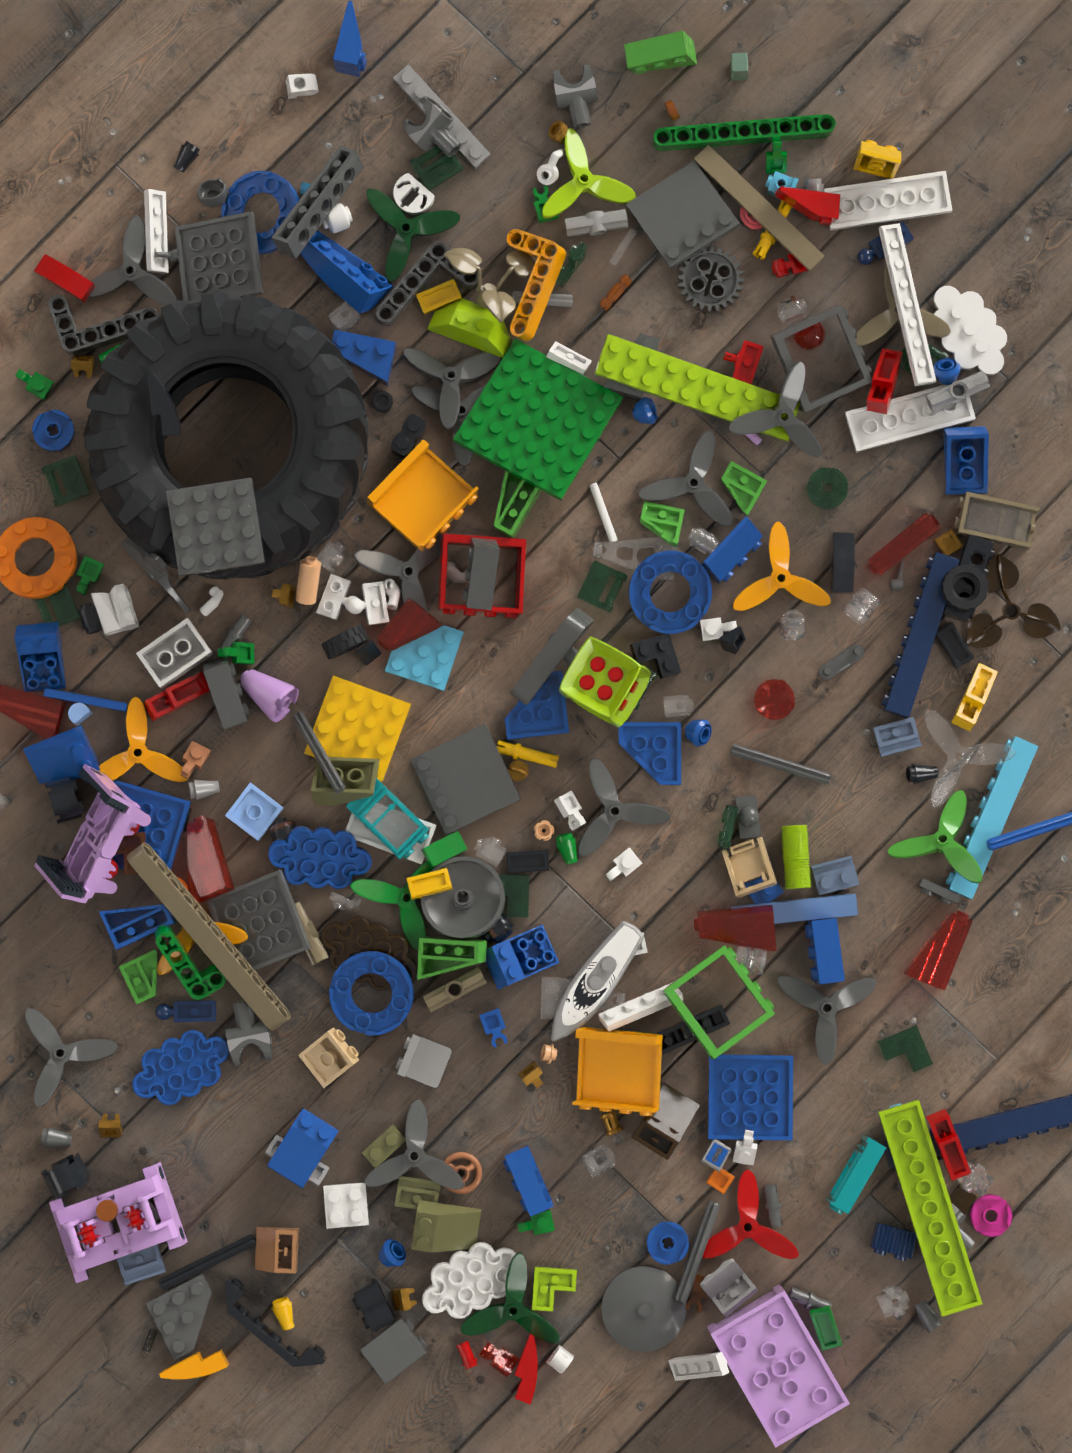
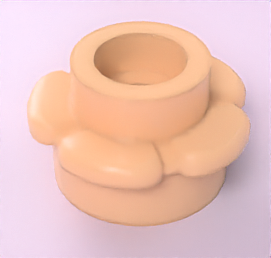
[534,820,554,841]
[541,1043,557,1064]

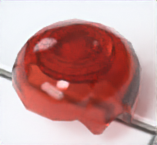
[794,322,826,350]

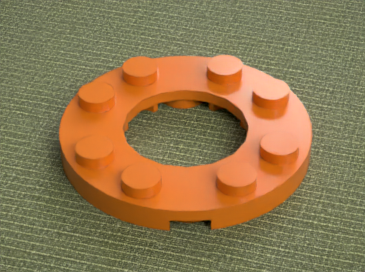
[0,517,77,599]

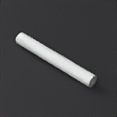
[589,483,618,544]

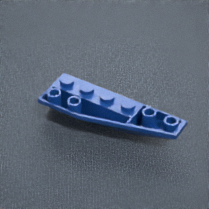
[300,230,393,314]

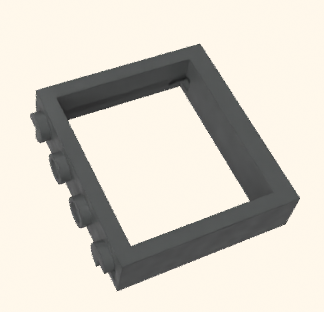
[769,305,873,412]

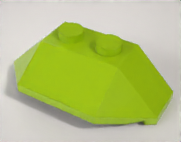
[427,298,512,358]

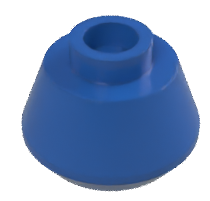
[933,358,961,385]
[632,397,657,424]
[685,719,712,747]
[379,1239,406,1267]

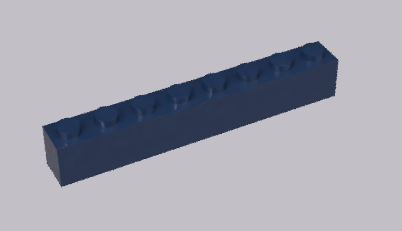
[881,552,960,719]

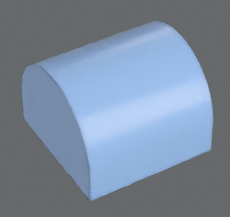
[68,703,93,725]

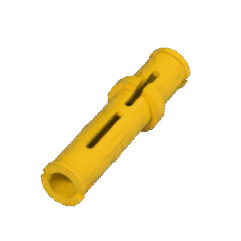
[752,200,793,260]
[497,740,559,768]

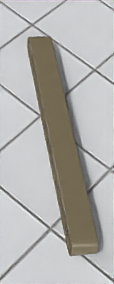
[127,842,291,1031]

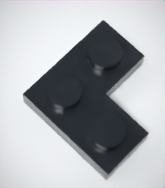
[630,634,681,679]

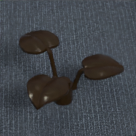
[966,554,1061,648]

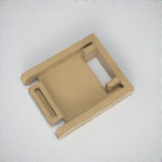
[722,837,777,898]

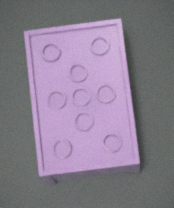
[707,1284,850,1448]

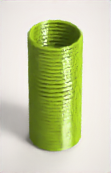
[781,825,812,889]

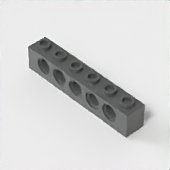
[271,146,364,259]

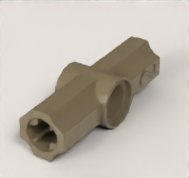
[295,901,329,965]
[423,967,487,1012]

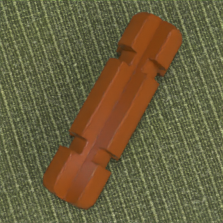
[599,274,632,311]

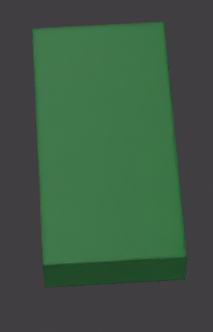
[421,831,467,868]
[809,1305,842,1351]

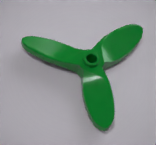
[350,861,439,951]

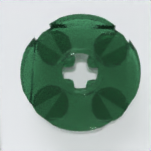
[806,467,848,510]

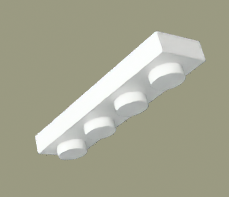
[144,189,169,274]
[599,983,684,1032]
[668,1352,729,1381]

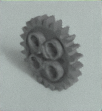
[677,246,744,313]

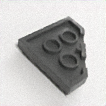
[146,1273,212,1361]

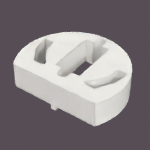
[393,173,435,215]

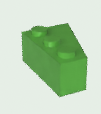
[624,31,697,74]
[494,471,542,538]
[417,936,487,980]

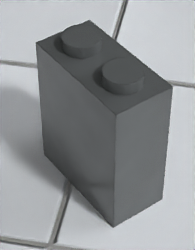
[360,1316,427,1384]

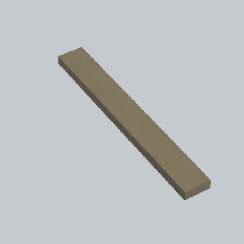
[694,145,825,272]

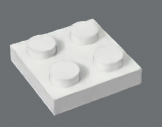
[323,1182,369,1229]

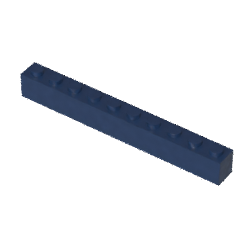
[882,1094,1072,1171]

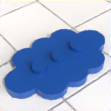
[268,826,372,889]
[132,1030,230,1105]

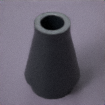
[173,141,200,173]
[906,764,938,784]

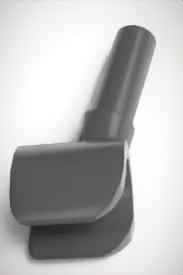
[154,248,179,263]
[891,562,905,591]

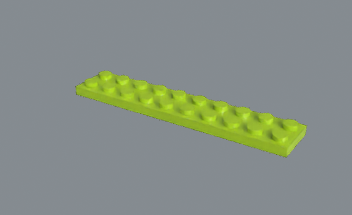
[594,334,800,442]
[878,1100,982,1317]

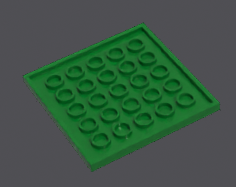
[453,339,623,501]

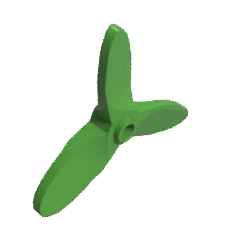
[887,790,982,884]

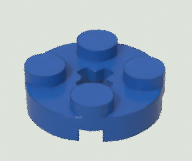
[32,410,75,452]
[647,1221,689,1265]

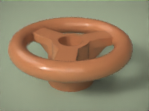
[444,1152,482,1194]

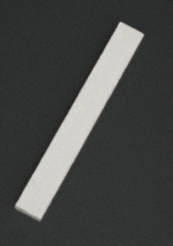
[878,223,936,386]

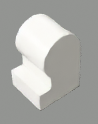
[286,74,319,99]
[546,1345,574,1373]

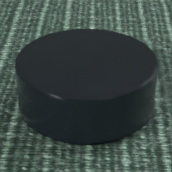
[372,391,393,413]

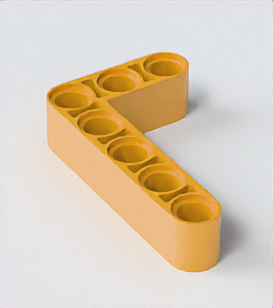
[506,229,566,341]

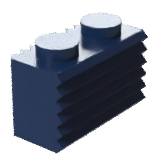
[870,1222,917,1261]

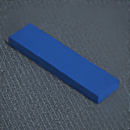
[43,688,129,712]

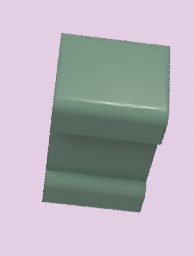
[730,53,748,81]

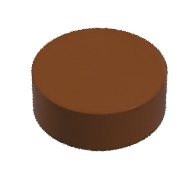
[664,100,680,121]
[96,1199,118,1222]

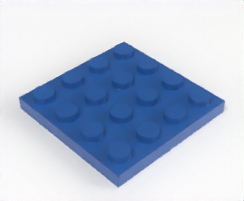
[112,780,191,870]
[708,1054,793,1140]

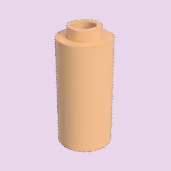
[295,556,321,605]

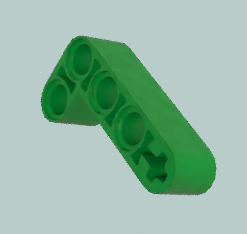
[154,925,226,1000]

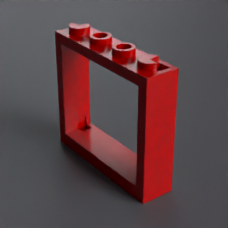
[438,534,526,619]

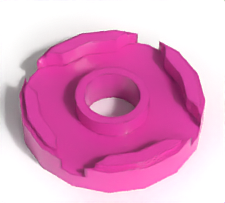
[969,1194,1012,1237]

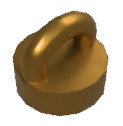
[548,120,568,144]
[508,760,529,781]

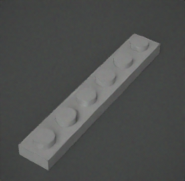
[393,64,491,169]

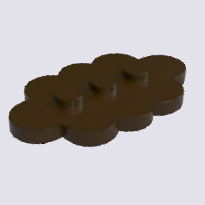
[321,915,418,991]

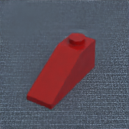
[775,186,840,225]

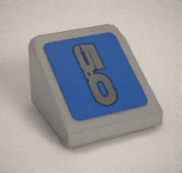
[701,1139,731,1172]

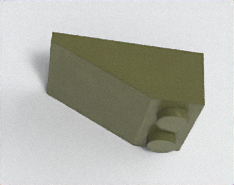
[311,757,380,806]
[411,1200,481,1253]

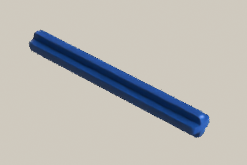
[986,812,1072,851]

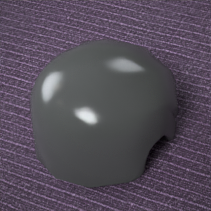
[197,178,228,208]

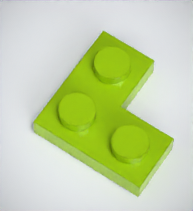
[532,1266,577,1311]

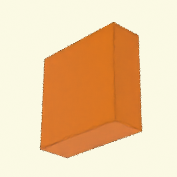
[706,1168,735,1194]

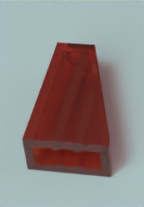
[868,511,942,576]
[0,685,66,739]
[187,816,235,904]
[694,905,777,951]
[904,910,973,991]

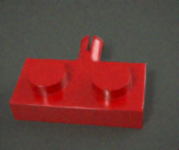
[723,340,764,385]

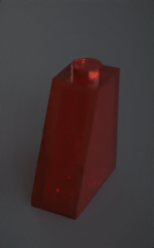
[377,598,442,650]

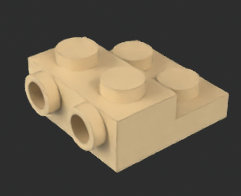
[298,1027,359,1088]

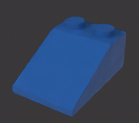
[333,0,367,77]
[944,426,989,495]
[23,725,100,784]
[267,1108,339,1189]

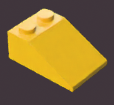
[853,140,901,179]

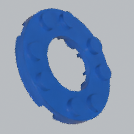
[221,171,299,254]
[629,550,712,634]
[329,951,414,1035]

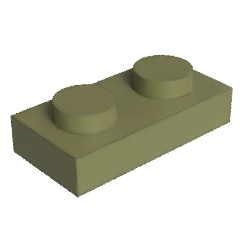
[362,1124,406,1168]

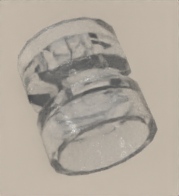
[842,587,881,626]
[735,944,767,975]

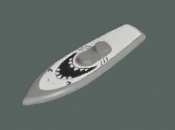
[551,921,644,1042]

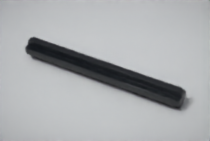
[159,1234,256,1290]

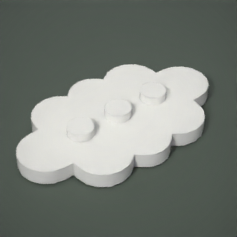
[933,286,1007,375]
[422,1242,516,1319]

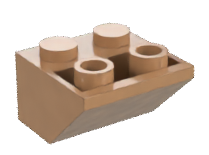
[255,1227,299,1273]

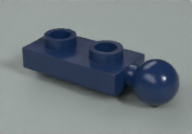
[857,222,914,265]
[155,1000,217,1022]

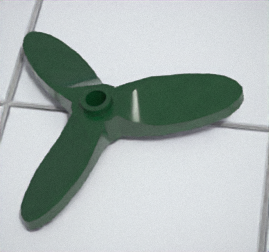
[366,189,460,283]
[460,1252,560,1344]

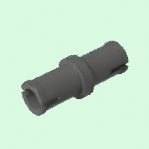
[218,614,252,649]
[763,1184,783,1228]
[788,1287,832,1309]

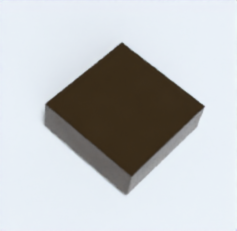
[950,1183,977,1214]

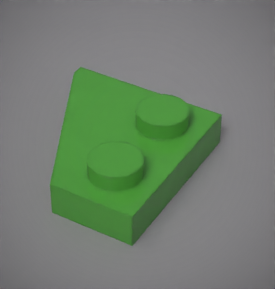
[721,461,767,516]
[640,501,685,548]
[119,949,158,1005]

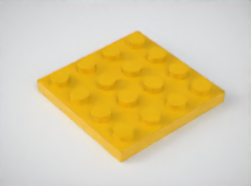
[304,676,411,782]

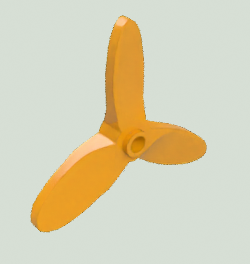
[733,522,831,611]
[91,697,188,785]
[157,877,248,975]

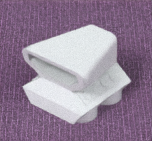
[91,584,139,636]

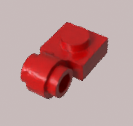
[771,254,808,278]

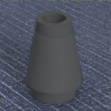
[40,1127,72,1148]
[914,1300,943,1333]

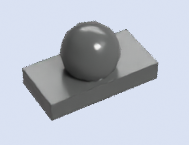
[735,795,761,839]

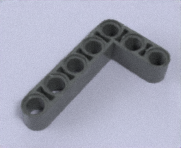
[376,241,478,326]
[49,295,159,356]
[510,608,594,706]

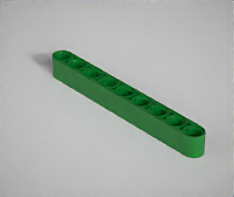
[653,114,836,151]

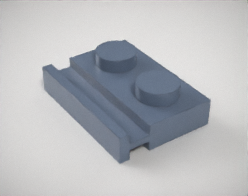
[872,717,922,757]
[811,855,860,896]
[117,1244,166,1285]

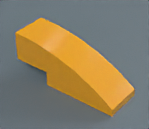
[159,1349,229,1379]

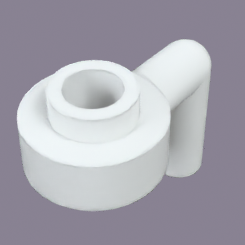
[537,148,566,185]

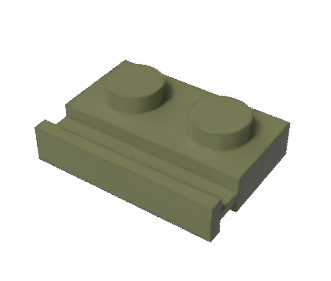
[395,1176,440,1210]

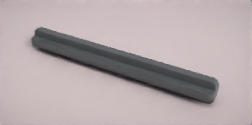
[293,712,345,793]
[730,744,831,784]
[675,1201,720,1303]

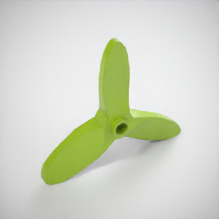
[542,128,636,218]

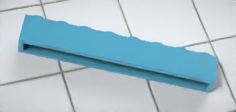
[945,736,1038,900]

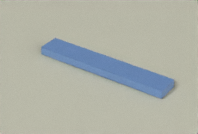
[731,893,858,928]

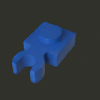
[479,1008,507,1048]

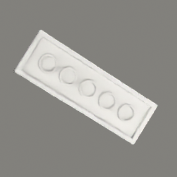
[824,171,952,231]
[845,382,976,453]

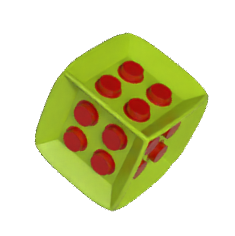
[559,636,651,728]

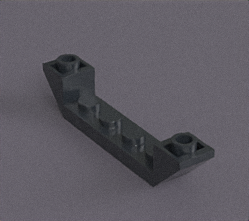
[225,1277,327,1367]

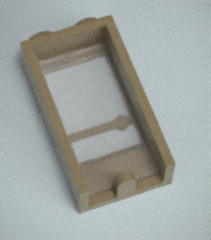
[953,492,1040,550]

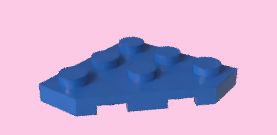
[505,671,569,740]
[618,722,681,785]

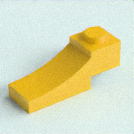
[951,663,998,732]

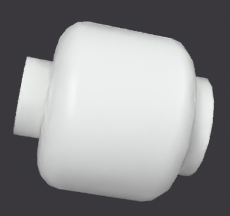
[322,203,353,233]

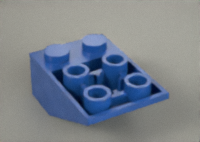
[14,622,66,692]
[486,924,559,989]

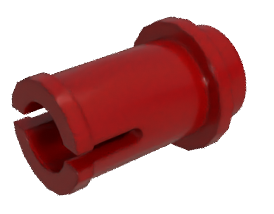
[456,1341,478,1369]

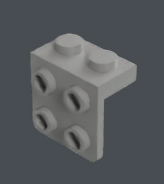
[395,1034,452,1088]
[700,1259,759,1317]

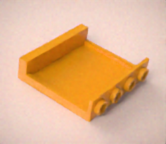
[367,439,479,552]
[572,1027,663,1116]

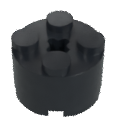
[45,777,85,824]
[41,1153,90,1199]

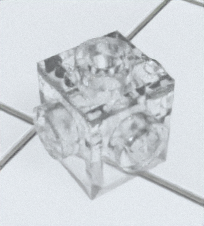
[957,1161,994,1197]
[875,1285,910,1318]

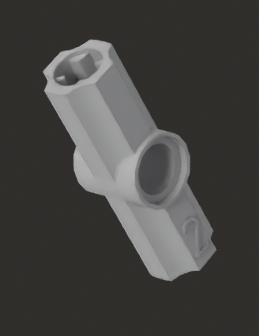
[564,209,628,237]
[926,371,990,412]

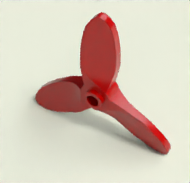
[702,1170,799,1259]

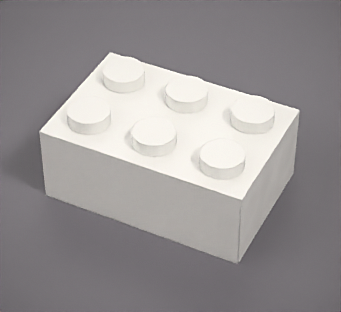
[136,618,214,690]

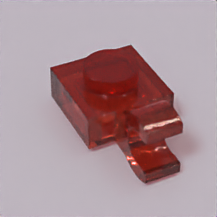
[479,1342,520,1378]

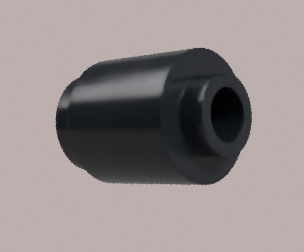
[78,602,103,634]

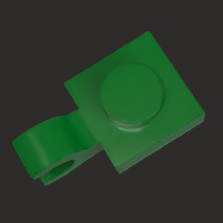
[765,136,787,174]
[15,369,54,401]
[76,556,105,595]
[217,642,254,665]
[517,1209,555,1235]

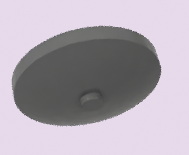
[421,856,505,940]
[601,1265,686,1352]

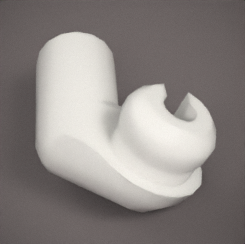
[447,562,467,583]
[384,578,401,610]
[200,586,223,616]

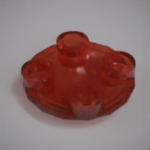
[754,679,795,720]

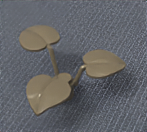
[443,248,536,323]

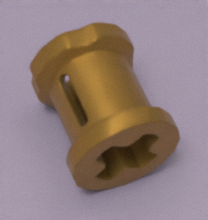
[599,1110,624,1136]

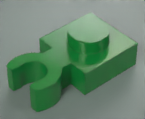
[533,185,559,224]

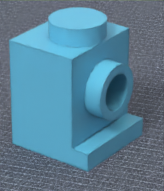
[765,171,799,200]

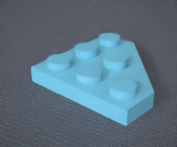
[385,625,464,691]

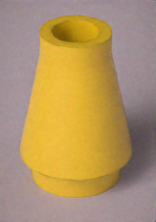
[272,1297,294,1331]

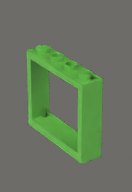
[662,945,775,1059]

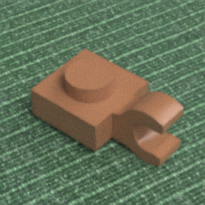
[181,741,211,779]

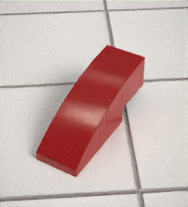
[34,254,96,303]
[867,348,903,414]
[143,672,210,722]
[926,1109,971,1181]
[515,1333,538,1405]

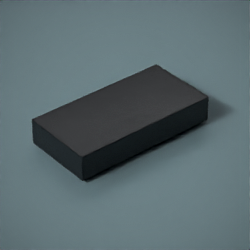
[936,623,975,669]
[506,850,549,874]

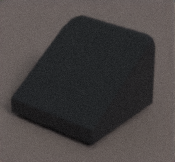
[719,626,746,654]
[356,640,381,666]

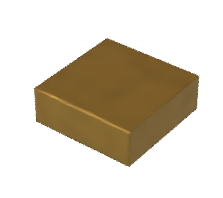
[934,529,963,556]

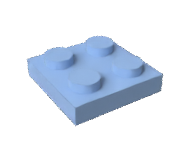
[225,783,284,841]

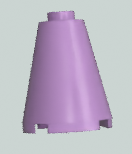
[240,669,299,722]

